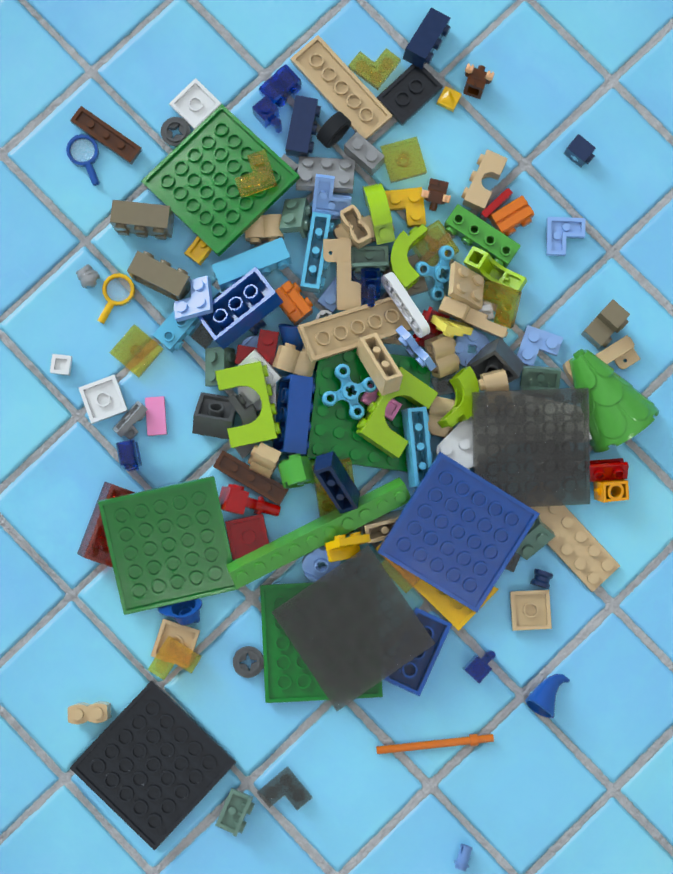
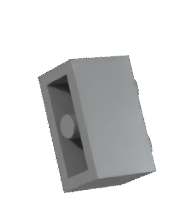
[344,131,385,176]

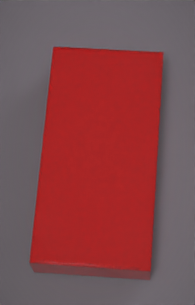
[480,188,513,221]

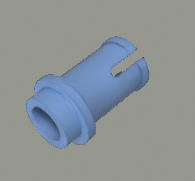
[454,844,473,871]

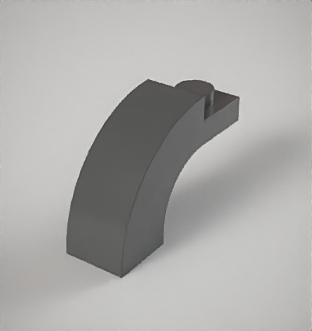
[228,392,259,459]

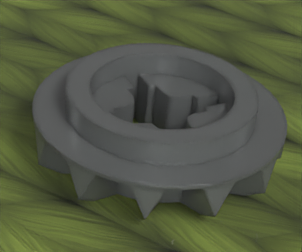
[161,117,191,147]
[233,646,264,678]

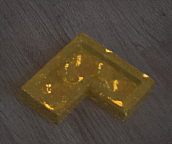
[348,48,401,90]
[235,149,277,198]
[483,280,522,329]
[148,636,202,680]

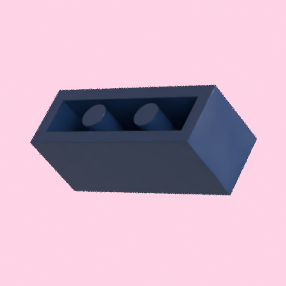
[403,7,451,69]
[285,95,321,157]
[313,451,360,514]

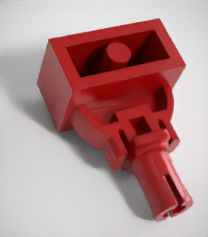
[219,484,280,516]

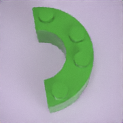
[278,453,320,489]

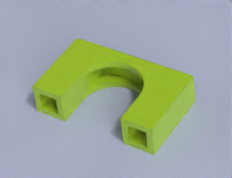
[215,361,281,448]
[356,367,438,458]

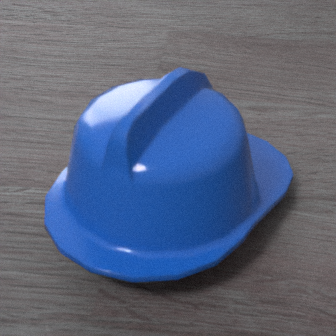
[158,598,202,625]

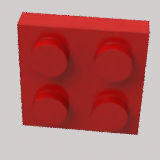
[225,514,269,560]

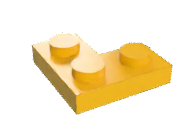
[385,187,426,227]

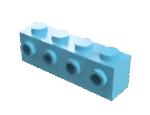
[300,212,335,293]
[211,237,292,291]
[153,285,220,353]
[401,407,433,487]

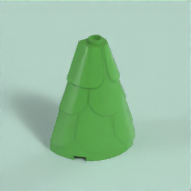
[569,349,659,452]

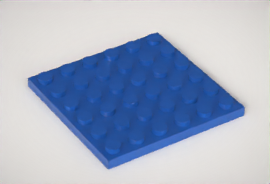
[377,452,540,613]

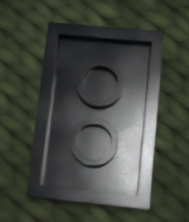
[376,64,443,126]

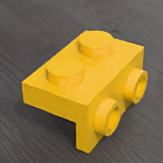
[325,532,371,562]

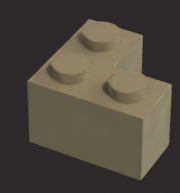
[581,299,630,349]

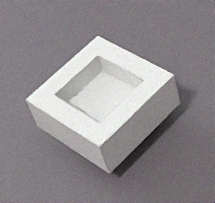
[50,354,73,376]

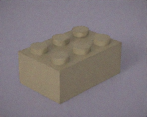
[110,200,174,240]
[127,251,191,301]

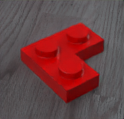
[235,329,279,366]

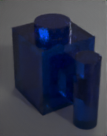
[252,95,282,133]
[360,268,381,307]
[463,650,496,683]

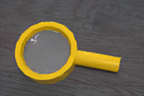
[97,273,135,324]

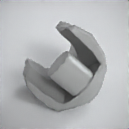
[76,264,100,288]

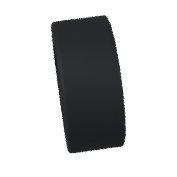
[317,112,351,148]

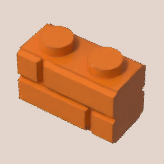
[489,196,534,237]
[275,280,313,326]

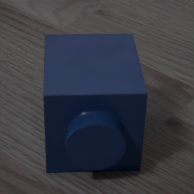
[564,134,596,167]

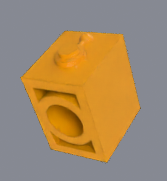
[593,479,629,503]

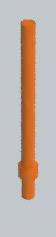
[376,734,494,754]

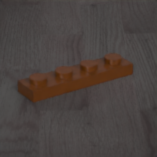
[70,106,142,165]
[213,450,289,506]

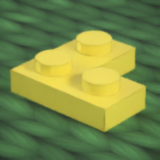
[431,315,473,338]

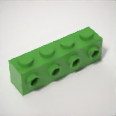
[444,204,521,268]

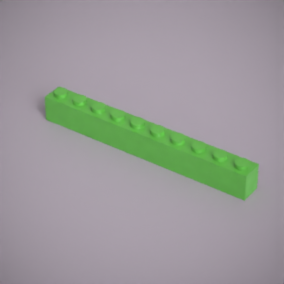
[226,477,411,589]

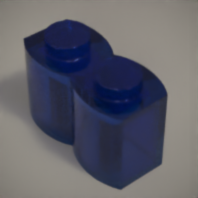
[259,64,302,109]
[116,440,142,472]

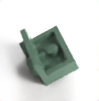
[279,197,312,238]
[351,245,389,274]
[205,347,236,387]
[520,365,561,398]
[516,516,555,560]
[215,788,254,837]

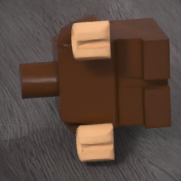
[463,63,495,99]
[421,178,451,211]

